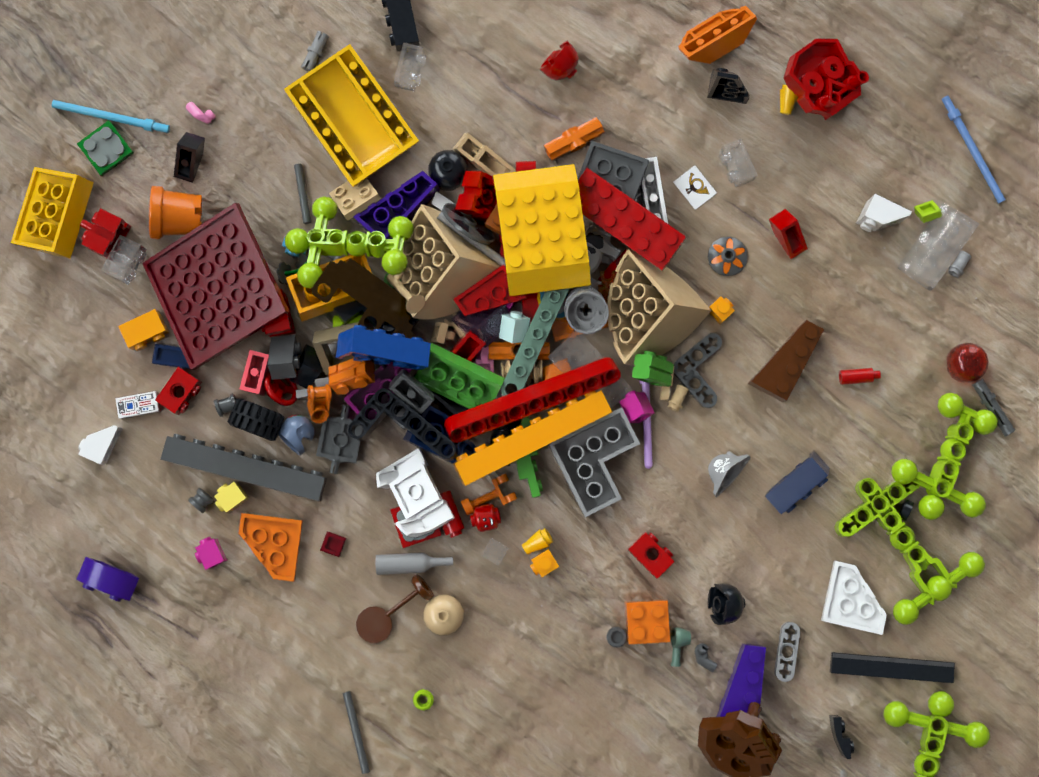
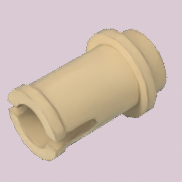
[667,385,689,412]

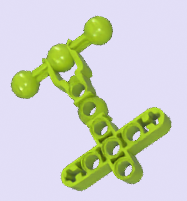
[834,478,985,625]

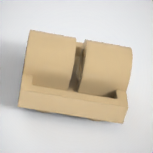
[329,178,381,221]

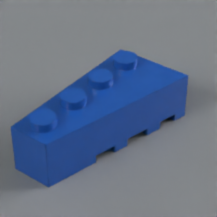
[336,325,431,370]

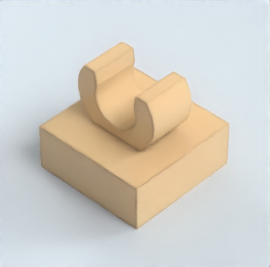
[431,322,455,344]

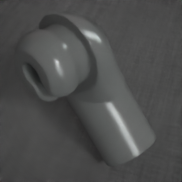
[694,643,718,673]

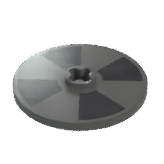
[442,203,495,245]

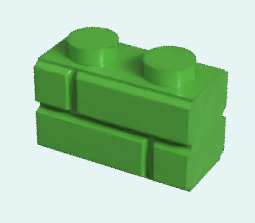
[632,351,674,387]

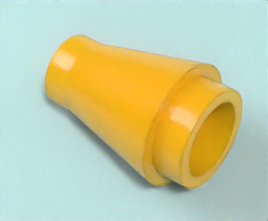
[780,85,797,115]
[522,528,553,555]

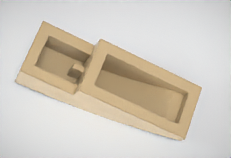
[453,133,516,179]

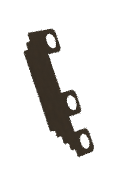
[311,259,416,339]

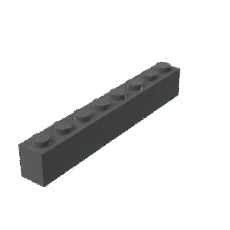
[160,434,327,502]

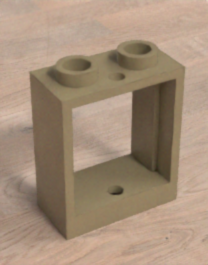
[312,322,373,375]

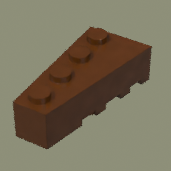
[747,320,824,402]

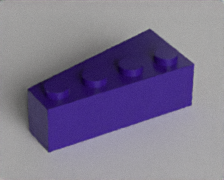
[353,171,440,239]

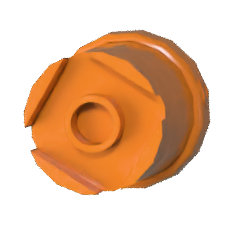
[149,186,202,239]

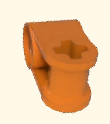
[307,384,332,423]

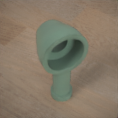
[671,627,691,667]

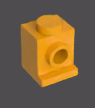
[709,296,735,324]

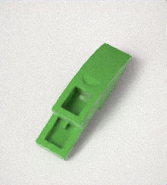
[517,416,543,498]

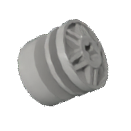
[563,286,609,334]

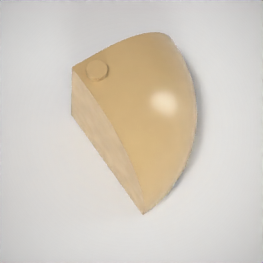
[401,204,500,320]
[607,249,711,365]

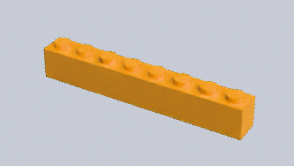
[453,390,612,486]

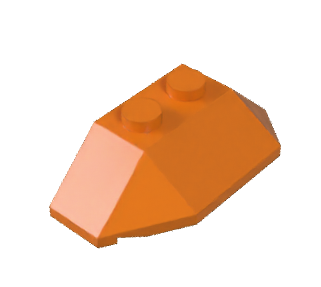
[678,6,757,64]

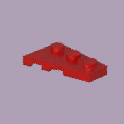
[453,264,527,317]

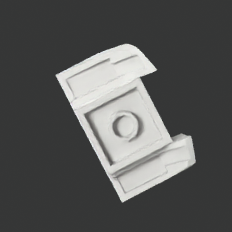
[376,448,455,537]

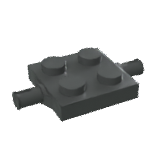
[316,405,363,474]

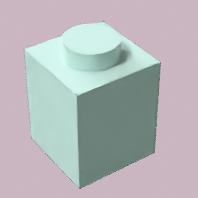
[499,311,530,344]

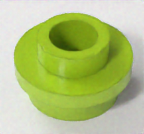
[413,689,434,710]

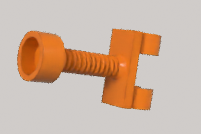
[460,473,518,516]

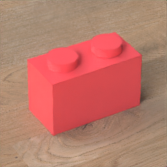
[240,350,269,396]

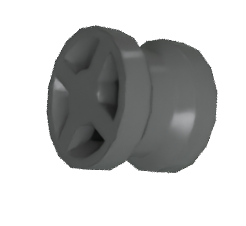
[188,488,214,513]

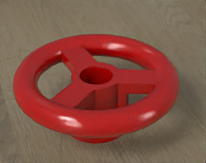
[264,371,298,406]

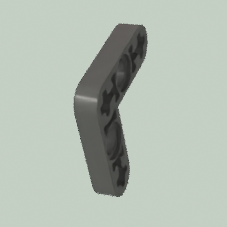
[674,333,722,408]

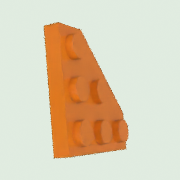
[239,513,303,582]

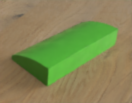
[415,342,505,409]

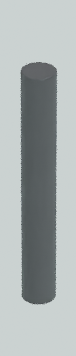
[294,164,311,224]

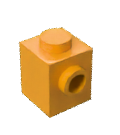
[530,549,559,577]

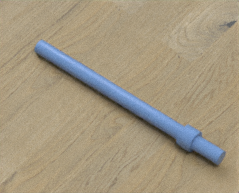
[941,95,1006,204]

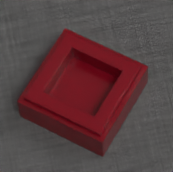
[320,531,347,557]

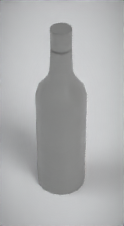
[376,553,453,575]

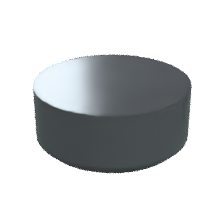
[606,627,627,648]

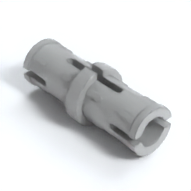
[301,31,329,71]

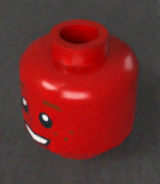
[470,504,501,532]

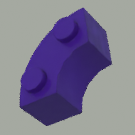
[76,557,139,602]

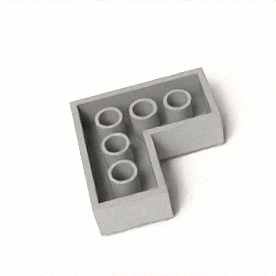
[548,407,640,517]

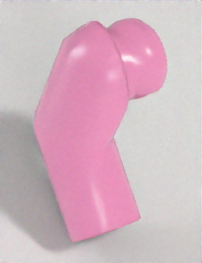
[186,102,216,124]

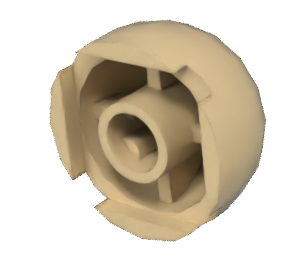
[423,594,464,636]

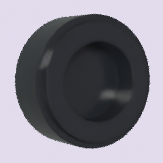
[899,500,914,521]

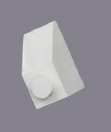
[78,425,123,465]

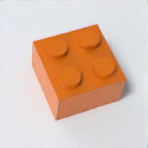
[625,599,670,644]

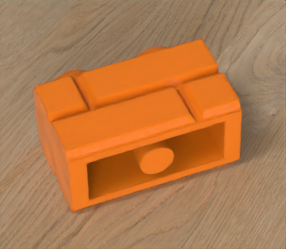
[328,358,375,395]

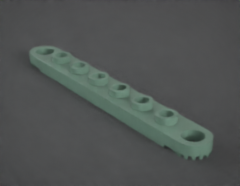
[501,288,570,396]

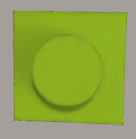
[914,200,942,223]

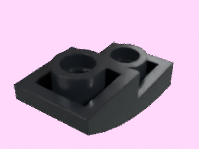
[829,715,854,759]

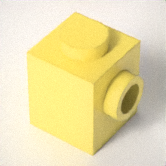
[214,482,249,513]

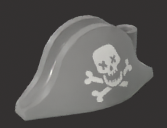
[708,451,750,498]

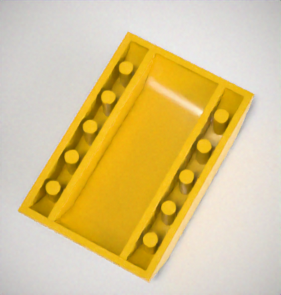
[284,44,419,187]
[493,164,591,296]

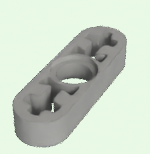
[774,622,800,682]

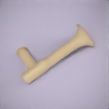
[386,263,425,314]

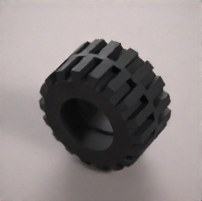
[228,399,284,441]

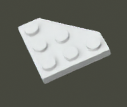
[821,561,887,635]

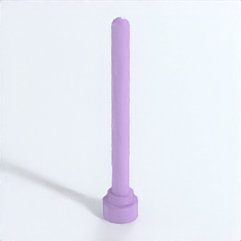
[639,380,653,469]

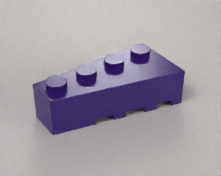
[716,643,766,718]

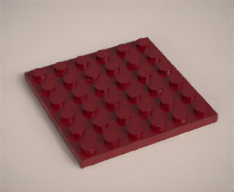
[142,203,290,370]

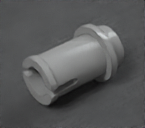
[948,251,971,278]

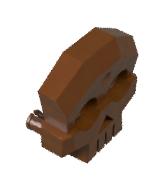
[698,702,782,777]

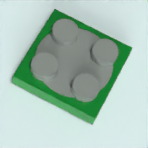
[77,120,134,176]

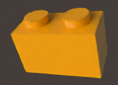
[118,309,169,351]

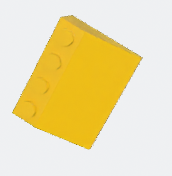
[11,167,94,259]

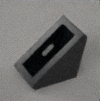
[289,344,322,389]

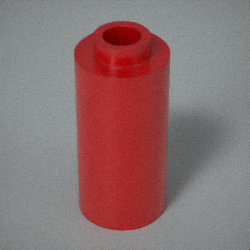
[440,490,464,538]

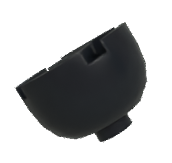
[428,150,468,191]
[708,583,745,625]

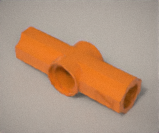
[544,117,605,161]
[489,342,550,360]

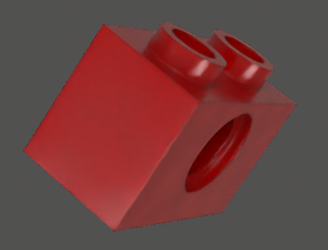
[155,367,202,415]
[627,532,675,579]

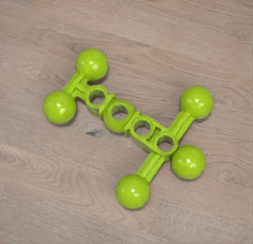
[285,196,414,289]
[891,392,998,520]
[883,691,990,777]

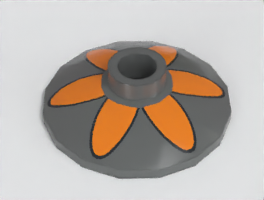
[708,237,748,276]

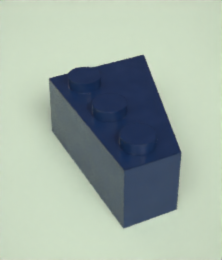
[765,451,830,515]

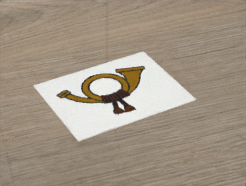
[673,165,717,210]

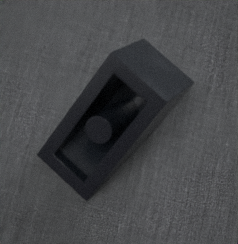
[173,132,205,183]

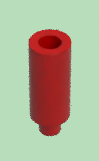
[839,368,881,385]

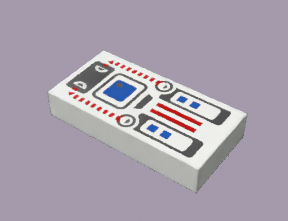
[115,391,160,419]

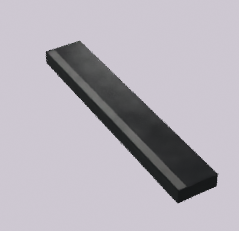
[830,652,955,683]

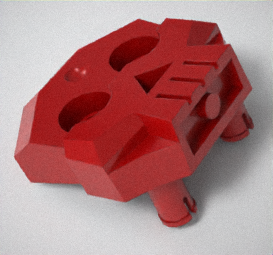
[783,39,869,120]

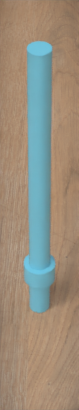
[52,100,170,133]

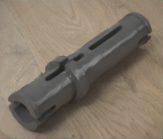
[972,378,1016,436]

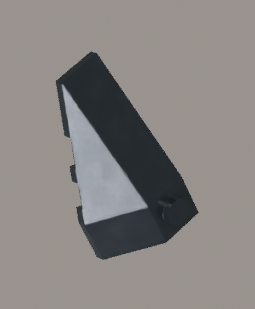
[707,68,750,104]

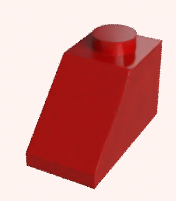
[769,209,808,259]
[450,330,486,361]

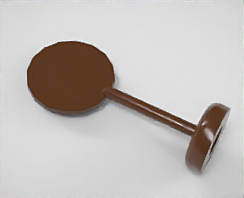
[356,574,434,643]

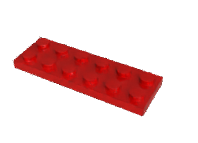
[578,168,687,271]

